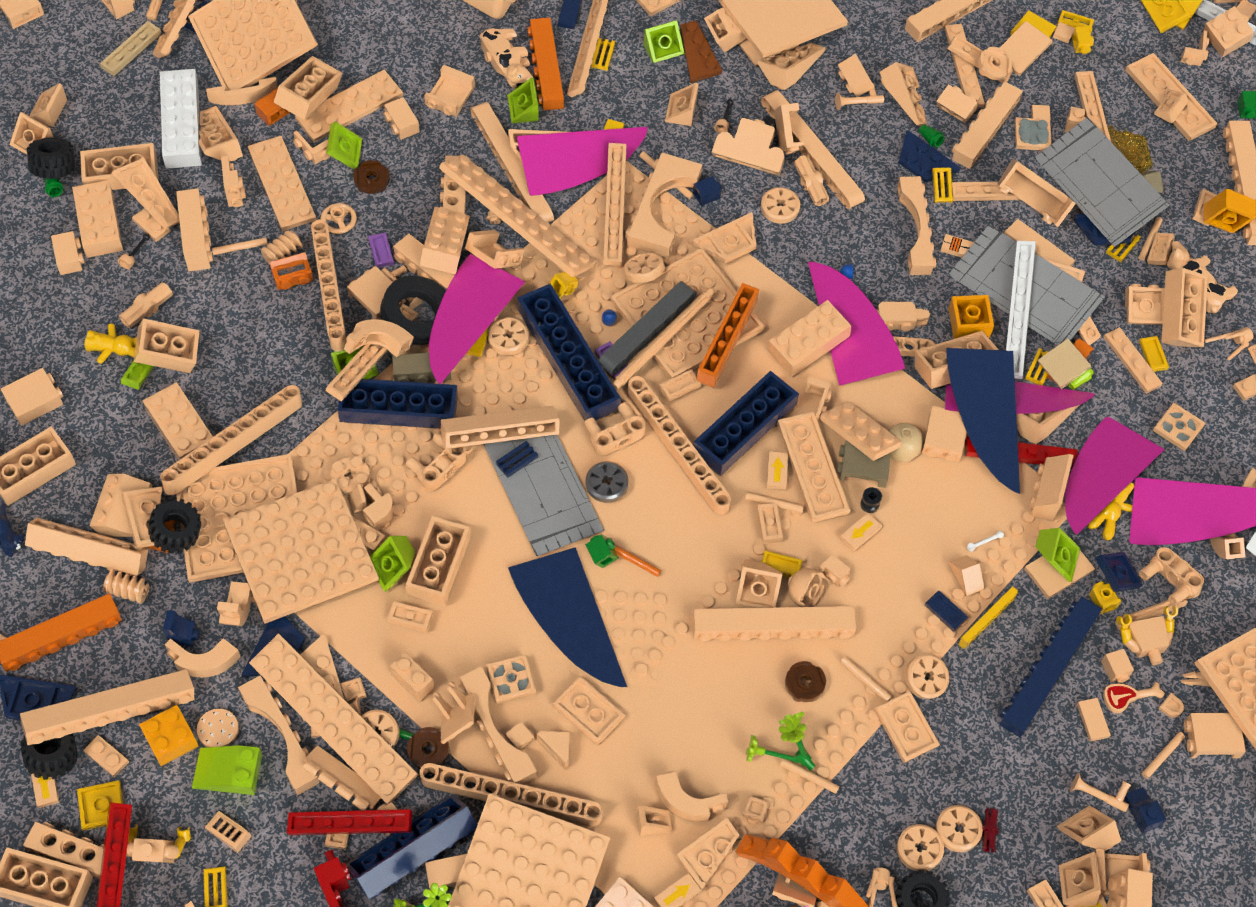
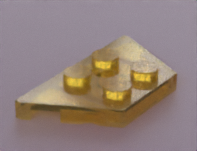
[1108,125,1153,174]

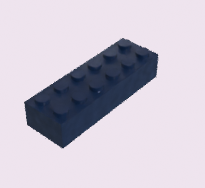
[693,370,799,476]
[338,379,458,429]
[346,794,477,899]

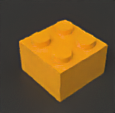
[1203,189,1256,233]
[948,295,994,339]
[139,705,199,766]

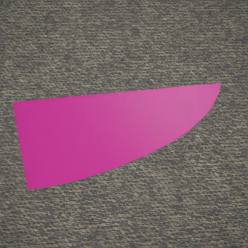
[517,127,647,196]
[429,254,525,384]
[808,262,905,386]
[945,382,1095,414]
[1065,417,1165,535]
[1129,477,1256,545]

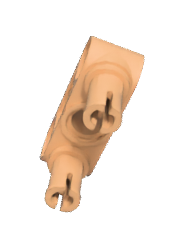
[584,402,645,456]
[406,431,467,491]
[1139,547,1204,606]

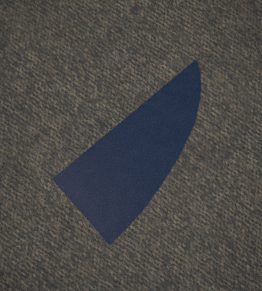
[946,348,1020,494]
[508,547,627,687]

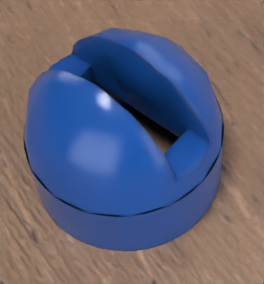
[840,264,853,279]
[602,309,617,326]

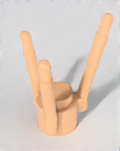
[1204,327,1253,360]
[866,868,897,907]

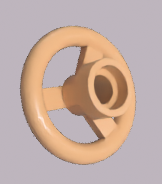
[321,203,357,234]

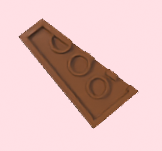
[680,20,722,83]

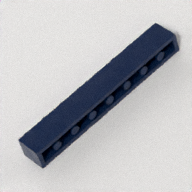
[999,596,1102,738]

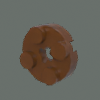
[353,160,390,194]
[785,661,826,702]
[407,727,450,768]

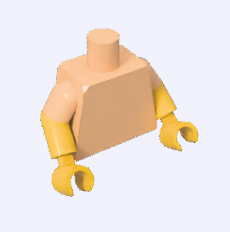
[1116,606,1178,665]
[126,824,191,863]

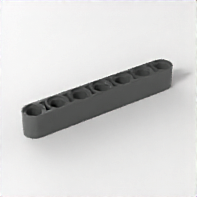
[598,281,697,376]

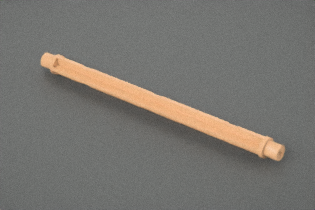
[612,288,715,390]

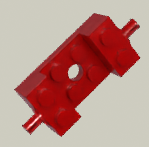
[313,850,351,907]

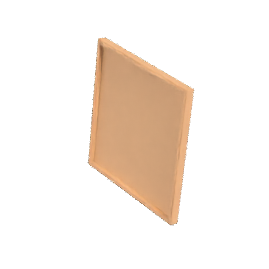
[718,0,848,59]

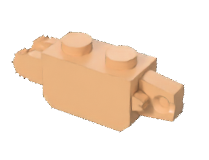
[876,302,930,331]

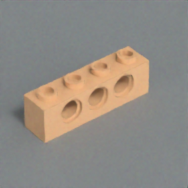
[439,156,466,214]
[23,822,104,879]

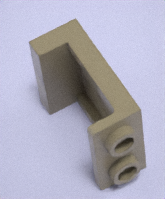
[837,440,891,488]

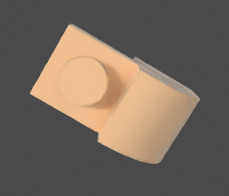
[363,483,393,531]

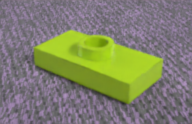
[121,361,154,390]

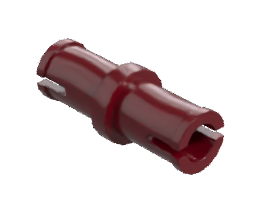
[982,808,999,853]

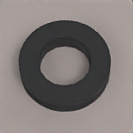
[380,276,446,345]

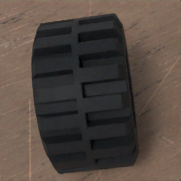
[27,137,75,179]
[148,498,201,554]
[21,733,78,780]
[895,870,951,907]

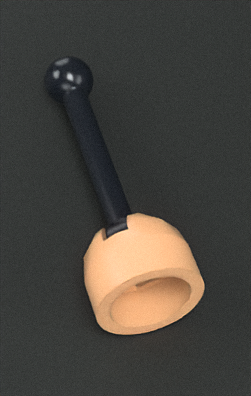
[714,99,733,133]
[118,233,150,270]

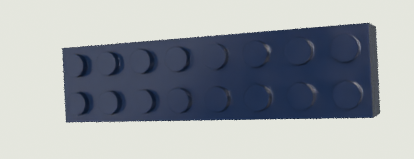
[517,283,621,421]

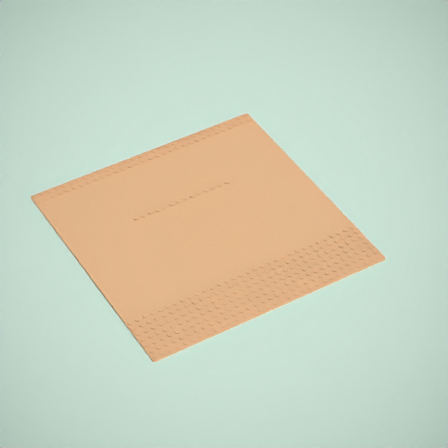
[288,161,1067,907]

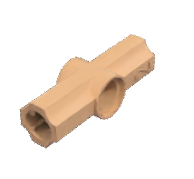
[794,155,829,206]
[119,282,173,328]

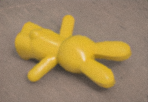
[85,323,137,364]
[1087,482,1134,541]

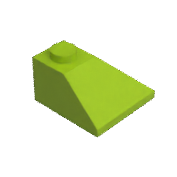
[1035,528,1080,582]
[370,536,415,592]

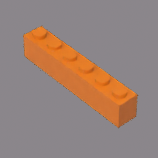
[527,17,564,111]
[697,283,759,388]
[0,593,122,672]

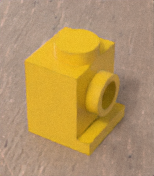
[1072,26,1094,54]
[549,272,578,299]
[1089,582,1121,615]

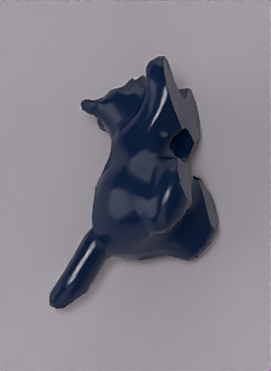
[0,503,25,557]

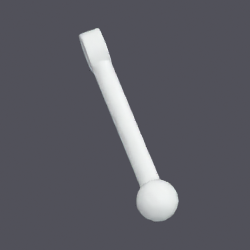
[967,531,1004,552]

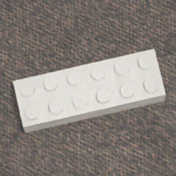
[160,69,202,169]

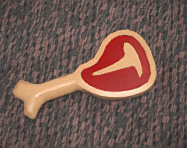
[1103,682,1165,713]

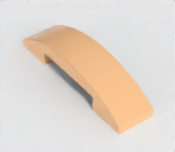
[206,77,278,105]

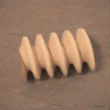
[261,231,303,264]
[103,569,150,604]

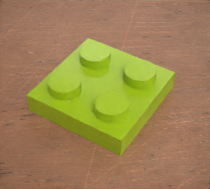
[326,121,362,169]

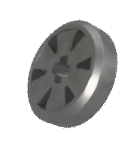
[586,461,628,503]

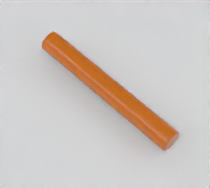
[614,545,661,577]

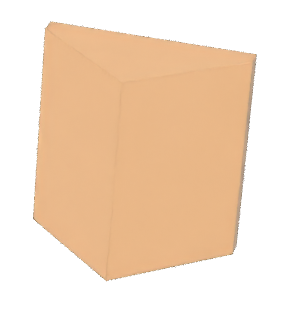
[30,83,67,127]
[665,83,699,126]
[9,112,54,155]
[1059,852,1101,906]

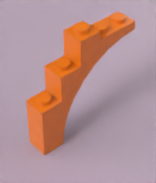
[735,834,869,907]

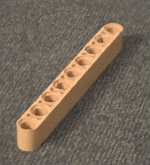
[761,90,865,209]
[470,102,554,222]
[311,220,347,351]
[628,376,731,515]
[160,385,302,495]
[420,763,603,826]

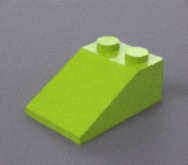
[192,745,262,795]

